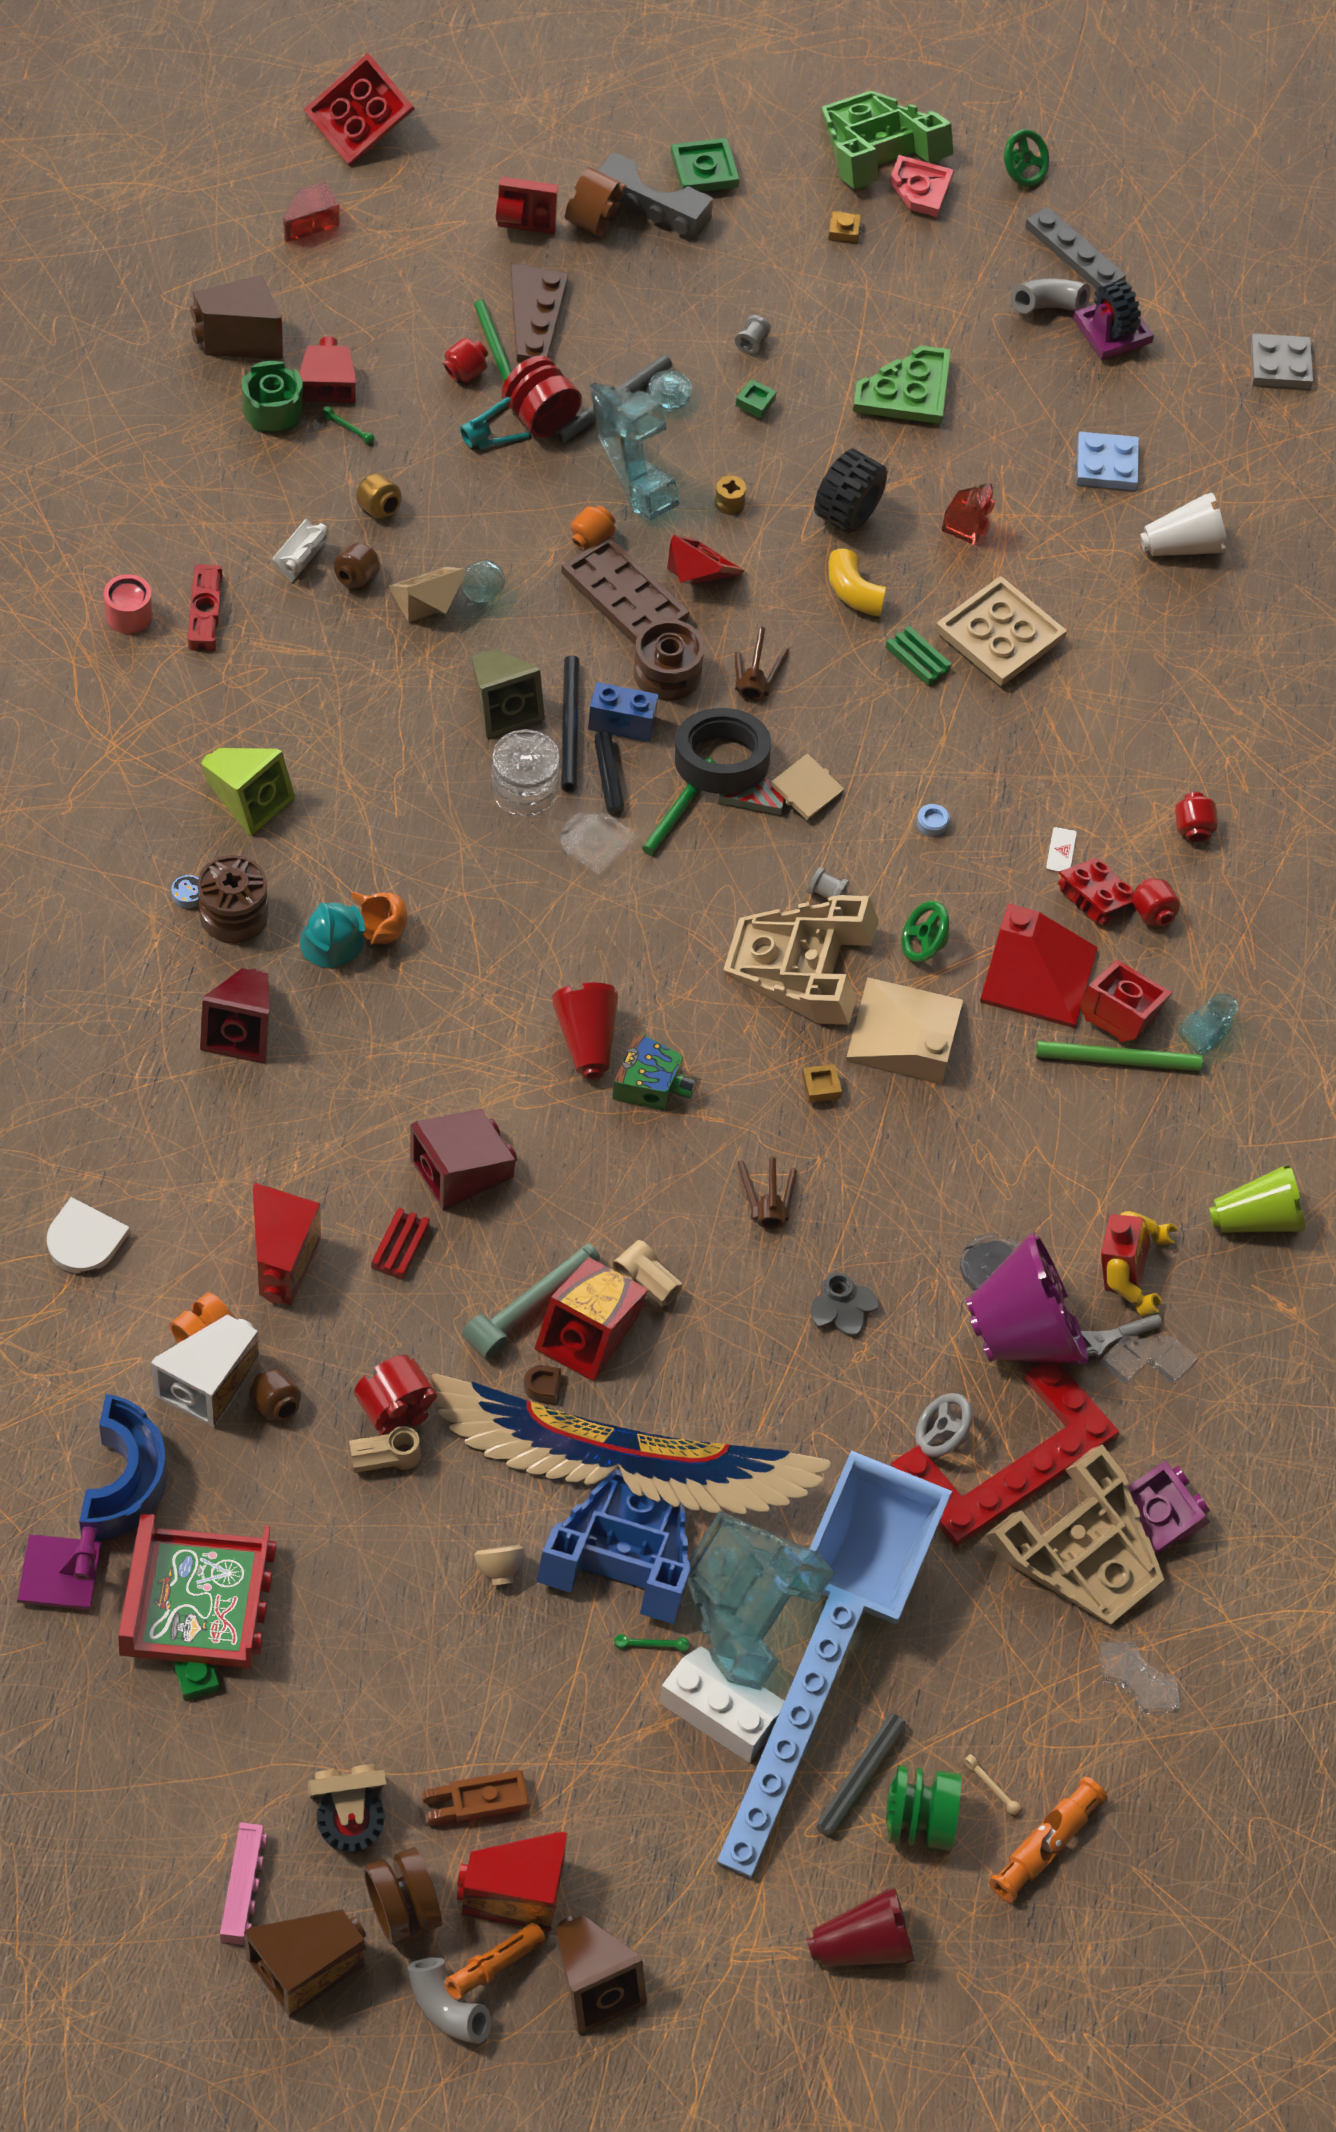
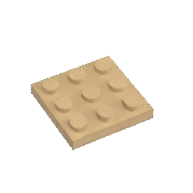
[935,576,1067,686]

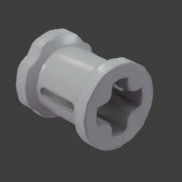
[735,315,771,355]
[808,867,850,899]

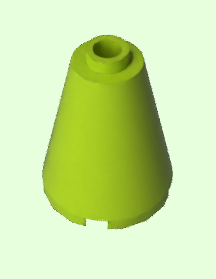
[1208,1165,1306,1233]

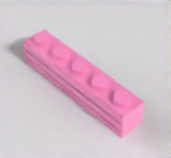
[220,1822,267,1945]

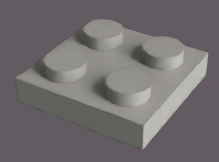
[1250,333,1313,389]

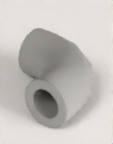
[1010,278,1090,313]
[407,1958,492,2043]

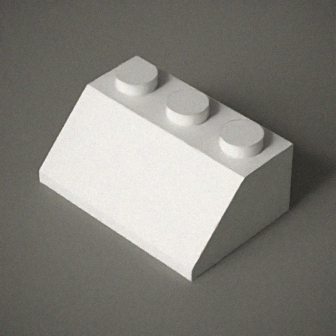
[659,1646,784,1763]

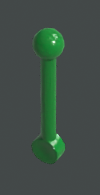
[322,407,375,444]
[614,1634,690,1652]

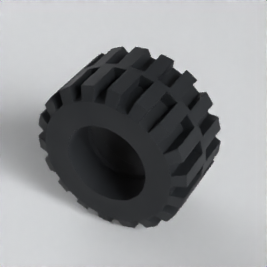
[814,448,888,534]

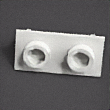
[271,519,329,583]

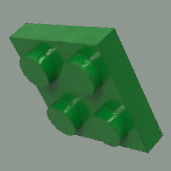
[670,138,739,192]

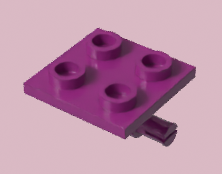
[17,1527,101,1610]

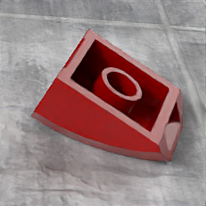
[1080,959,1172,1042]

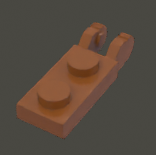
[421,1770,530,1826]

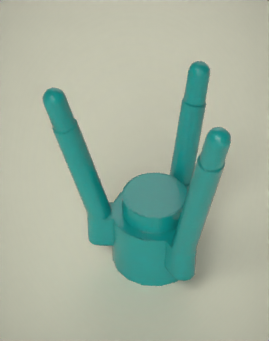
[459,397,530,450]

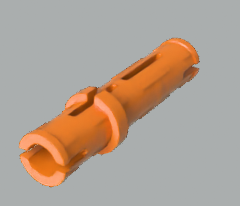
[444,1922,545,2000]

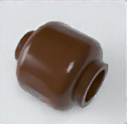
[334,543,380,589]
[249,1369,301,1421]

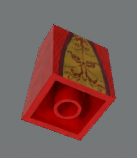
[252,1183,321,1306]
[534,1257,648,1381]
[456,1832,567,1931]

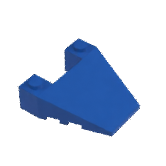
[537,1469,690,1624]

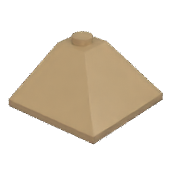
[846,977,963,1084]

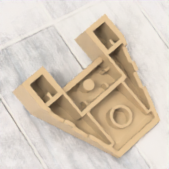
[723,895,879,1025]
[985,1445,1164,1624]

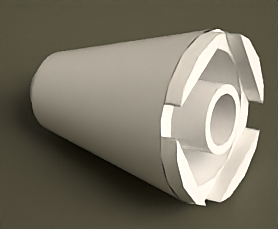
[1140,493,1227,556]

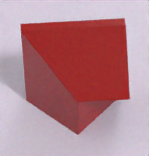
[667,535,745,584]

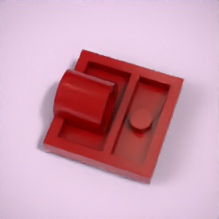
[495,176,559,235]

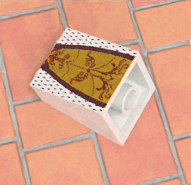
[151,1315,259,1428]

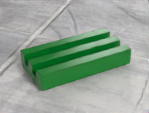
[885,626,952,686]

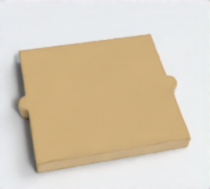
[770,753,844,820]

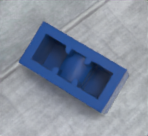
[588,682,658,742]

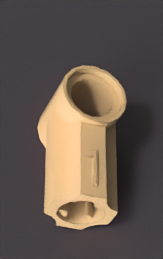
[612,1240,683,1307]
[349,1426,421,1473]

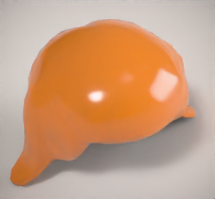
[352,892,407,945]

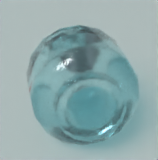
[461,559,505,602]

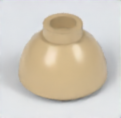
[474,1545,524,1585]

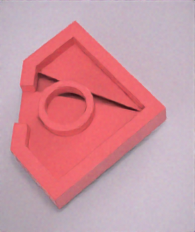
[890,155,954,217]

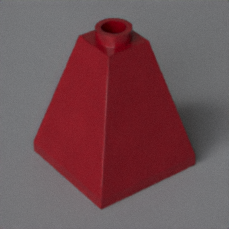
[200,968,270,1063]

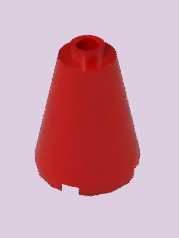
[552,982,619,1079]

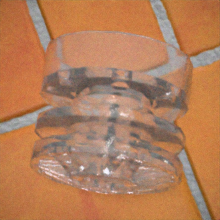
[491,729,560,816]

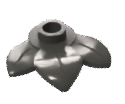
[811,1273,879,1336]

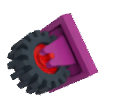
[1073,280,1154,360]

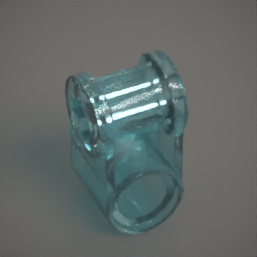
[1176,993,1238,1055]

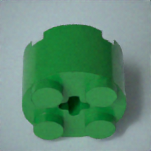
[241,361,303,432]

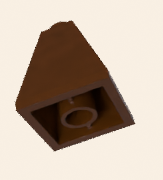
[556,1915,647,2035]

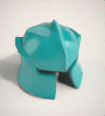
[299,902,365,968]

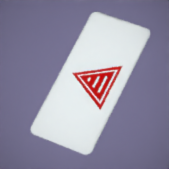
[1046,827,1077,871]

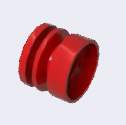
[501,355,582,438]

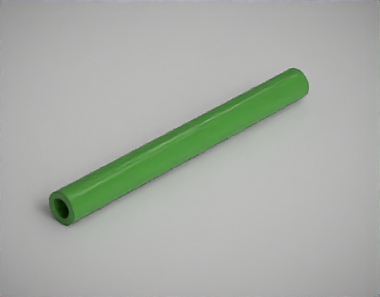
[1036,1041,1202,1071]

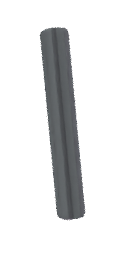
[816,1713,906,1837]

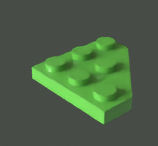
[853,345,951,424]

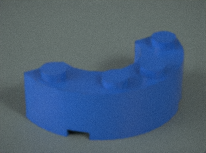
[79,1394,167,1541]

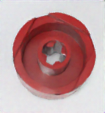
[354,1355,437,1435]

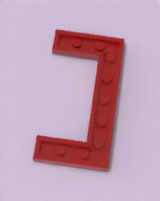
[890,1362,1119,1547]

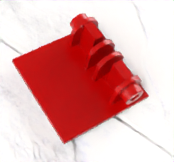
[1057,858,1135,926]

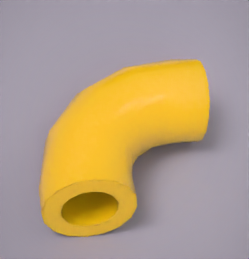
[828,549,886,617]

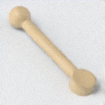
[964,1754,1021,1816]

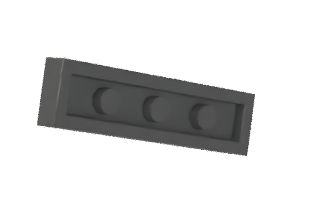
[1025,207,1126,290]

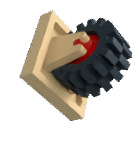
[307,1764,386,1852]

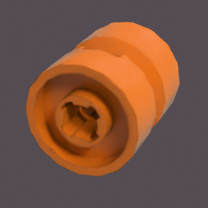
[169,1292,234,1343]

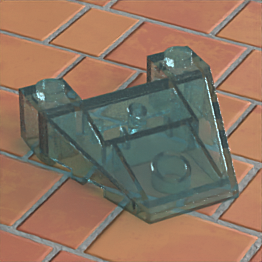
[589,383,679,521]
[688,1511,835,1690]

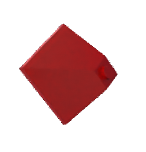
[303,53,415,166]
[980,903,1098,1028]

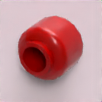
[443,338,488,383]
[1175,792,1218,842]
[1132,878,1181,926]

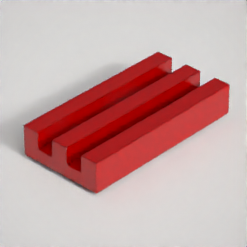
[371,1207,430,1280]

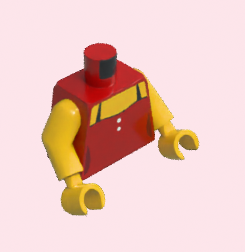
[1101,1211,1178,1317]

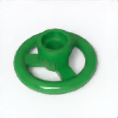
[1004,129,1049,187]
[901,901,950,963]

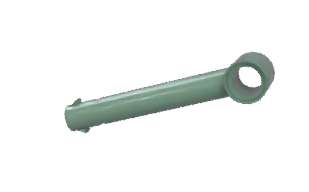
[462,1243,600,1360]

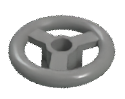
[915,1393,973,1457]

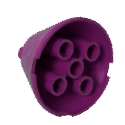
[965,1232,1089,1364]

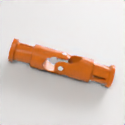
[988,1777,1108,1903]

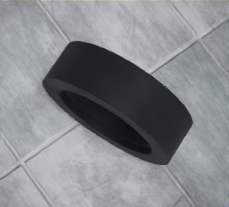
[675,708,771,794]

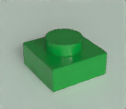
[735,379,777,418]
[174,1661,219,1700]

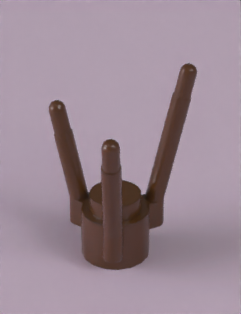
[735,626,789,701]
[738,1156,797,1229]

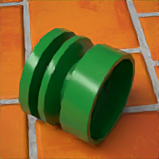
[885,1765,962,1852]

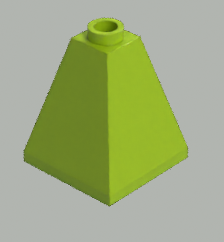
[201,748,295,836]

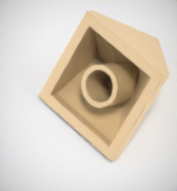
[389,567,466,622]

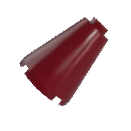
[807,1888,915,1967]

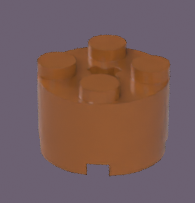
[565,167,627,238]

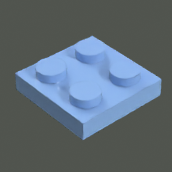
[1076,432,1138,491]

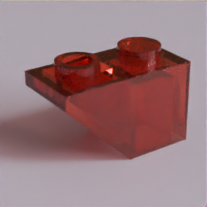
[283,181,340,242]
[942,483,996,545]

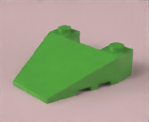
[821,90,954,189]

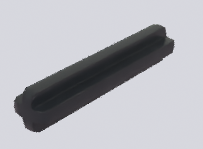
[594,731,624,815]

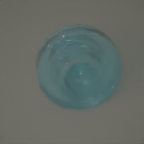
[648,370,692,410]

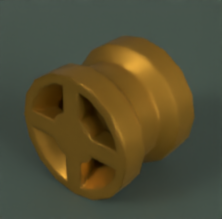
[715,475,746,514]

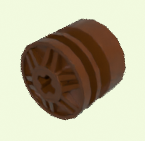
[197,855,268,944]

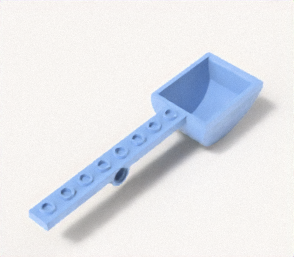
[717,1451,952,1879]

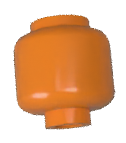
[570,505,616,551]

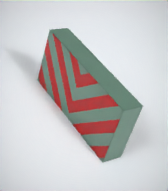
[718,779,785,815]

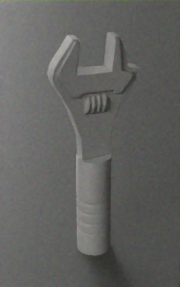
[1076,1314,1162,1358]

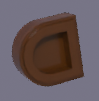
[524,1365,562,1404]

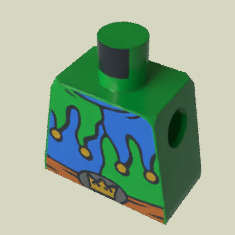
[612,1032,697,1109]

